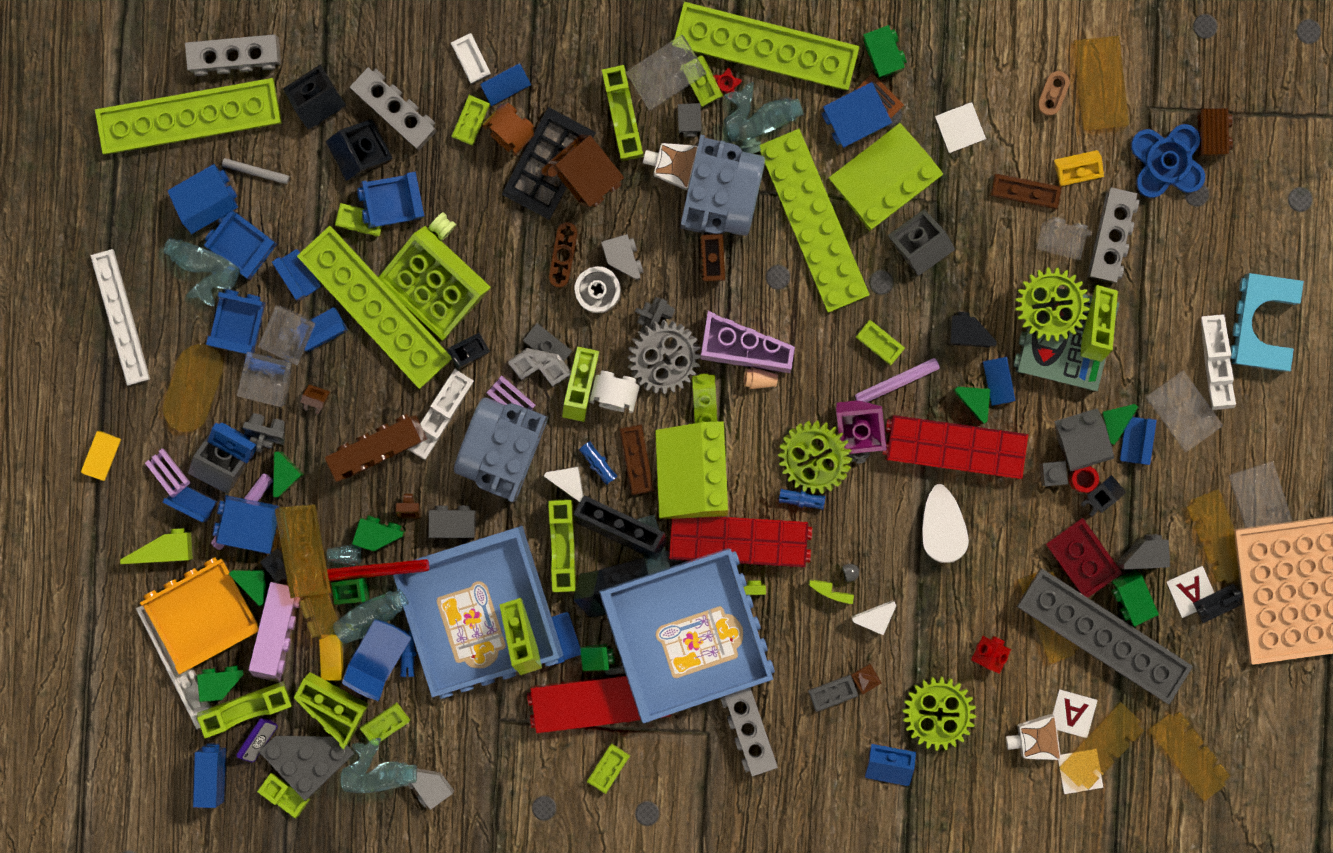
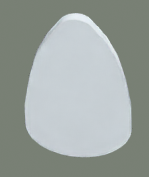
[922,484,969,563]

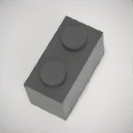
[429,505,476,538]

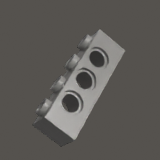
[185,35,281,76]
[350,67,437,151]
[1087,188,1139,283]
[720,687,778,776]

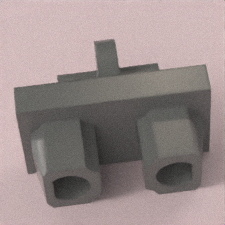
[634,297,675,333]
[243,413,285,453]

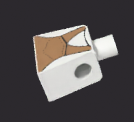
[643,143,698,190]
[1006,714,1061,760]

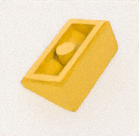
[1054,150,1104,186]
[81,431,121,481]
[319,634,344,681]

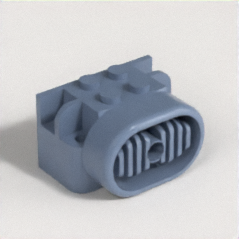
[681,135,765,236]
[454,397,549,502]

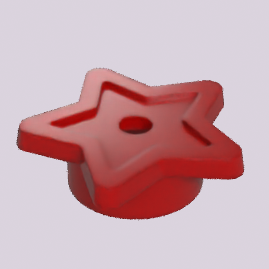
[713,68,742,97]

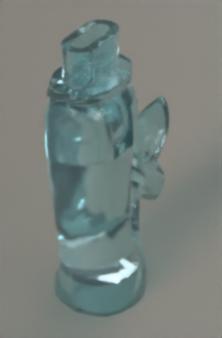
[724,82,804,142]
[164,237,240,306]
[333,589,409,644]
[341,738,417,793]

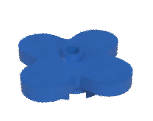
[1131,124,1205,198]

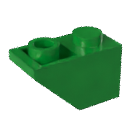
[352,515,406,551]
[580,643,614,671]
[197,666,243,702]

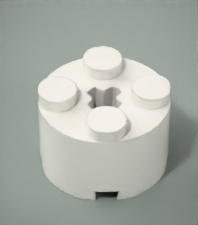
[575,266,621,313]
[589,371,640,413]

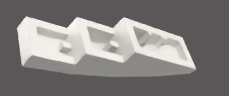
[1201,315,1236,410]
[408,369,474,460]

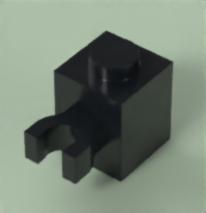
[1081,475,1126,517]
[260,547,298,583]

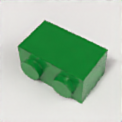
[862,25,907,79]
[1111,569,1159,627]

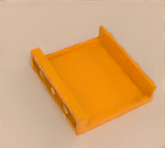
[140,557,259,674]

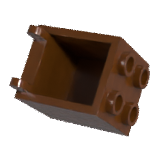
[541,134,624,207]

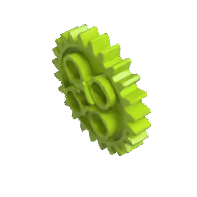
[1015,268,1090,342]
[778,420,852,494]
[902,676,976,751]

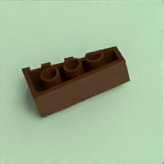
[324,414,428,482]

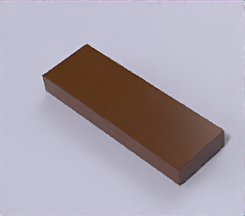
[990,173,1062,210]
[620,424,654,495]

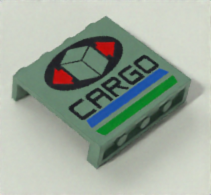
[1013,288,1119,392]

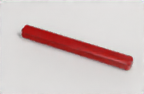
[325,559,430,581]

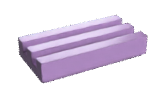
[487,376,536,410]
[145,449,190,498]

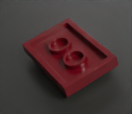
[1045,518,1122,598]

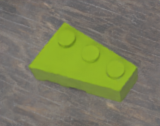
[294,672,369,750]

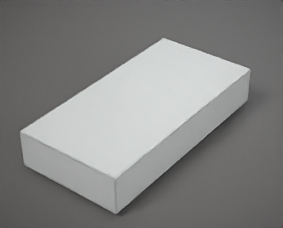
[451,33,491,84]

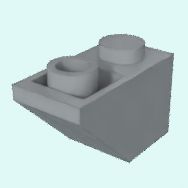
[601,234,644,280]
[404,768,454,810]

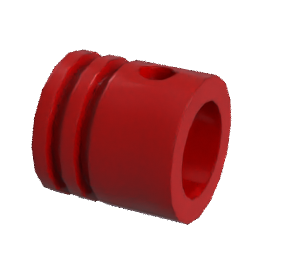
[1068,466,1099,493]

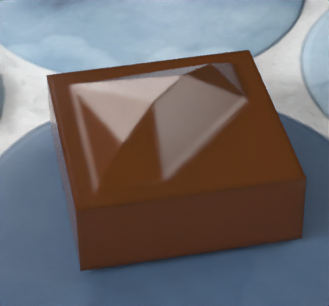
[851,663,882,695]

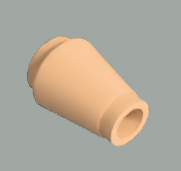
[743,367,778,389]

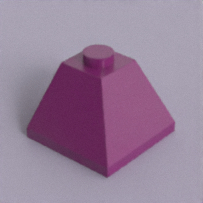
[836,400,887,454]

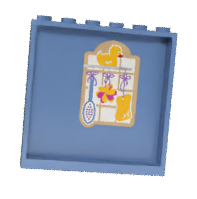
[393,526,563,699]
[599,548,775,723]

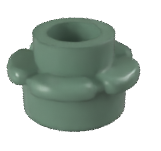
[739,137,761,154]

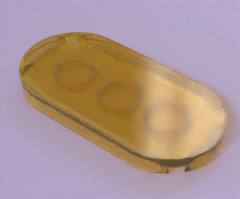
[163,344,224,432]

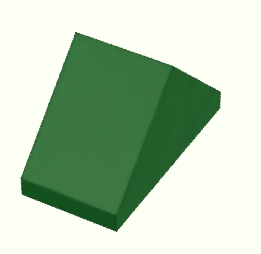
[953,387,990,424]
[1103,404,1139,446]
[273,452,304,497]
[229,569,267,606]
[331,578,369,605]

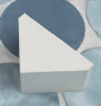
[544,467,584,502]
[851,600,896,635]

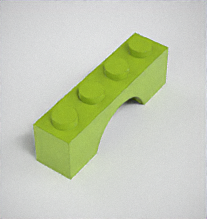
[602,65,644,161]
[549,499,576,592]
[197,681,292,738]

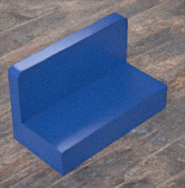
[272,249,321,301]
[296,307,348,352]
[1120,417,1157,465]
[208,423,257,463]
[163,481,217,522]
[552,612,581,664]
[865,744,916,786]

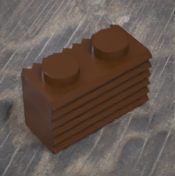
[1197,108,1233,156]
[700,234,725,282]

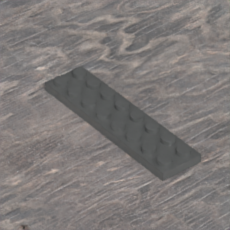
[1016,568,1193,704]

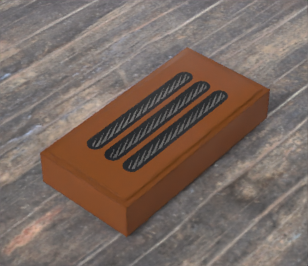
[856,73,904,119]

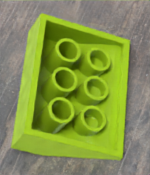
[829,123,943,232]
[378,226,491,341]
[655,421,728,519]

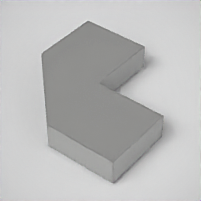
[508,348,571,386]

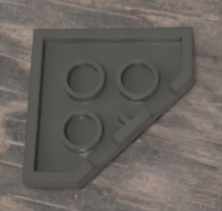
[259,736,356,801]

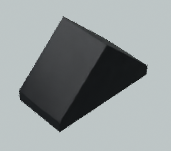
[446,333,490,370]
[573,570,606,617]

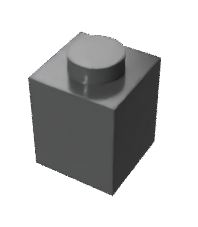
[678,103,702,138]
[1039,461,1068,486]

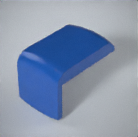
[342,619,411,701]

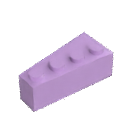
[701,311,795,373]
[249,582,302,682]

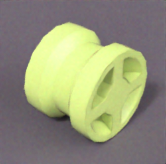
[428,212,457,241]

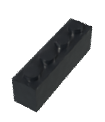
[573,495,667,561]

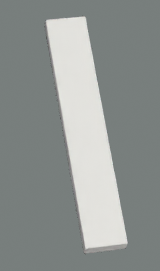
[90,249,150,386]
[136,606,212,729]

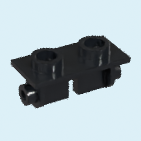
[1193,583,1243,623]

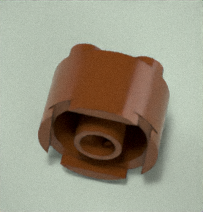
[482,102,534,156]

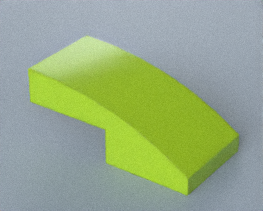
[808,580,854,604]
[257,773,310,818]

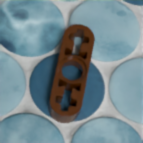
[549,222,578,288]

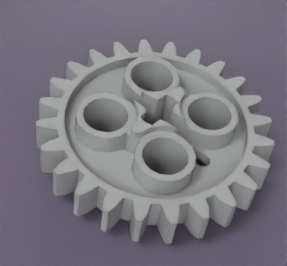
[627,320,701,394]

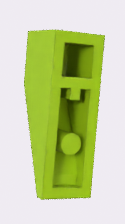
[1080,285,1118,362]
[562,347,599,422]
[120,528,193,564]
[499,598,542,675]

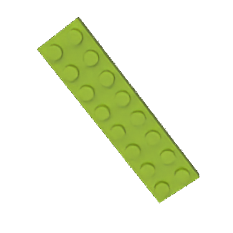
[673,2,860,91]
[95,78,282,155]
[759,128,870,313]
[297,226,452,389]

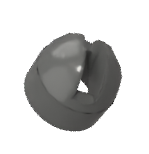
[842,564,859,583]

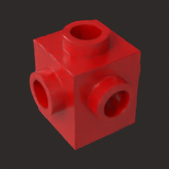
[971,636,1012,674]

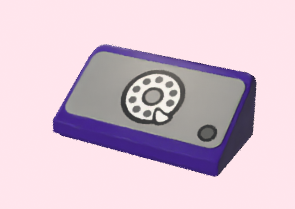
[236,717,278,762]

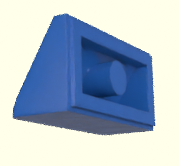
[480,63,531,106]
[983,357,1016,406]

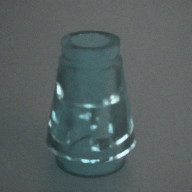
[327,544,362,566]

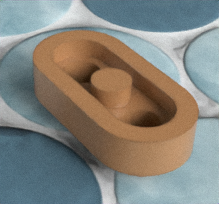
[1038,71,1070,116]

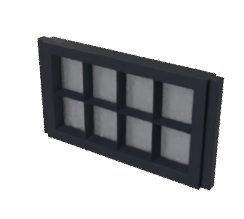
[502,107,596,220]

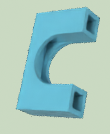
[1230,273,1304,372]

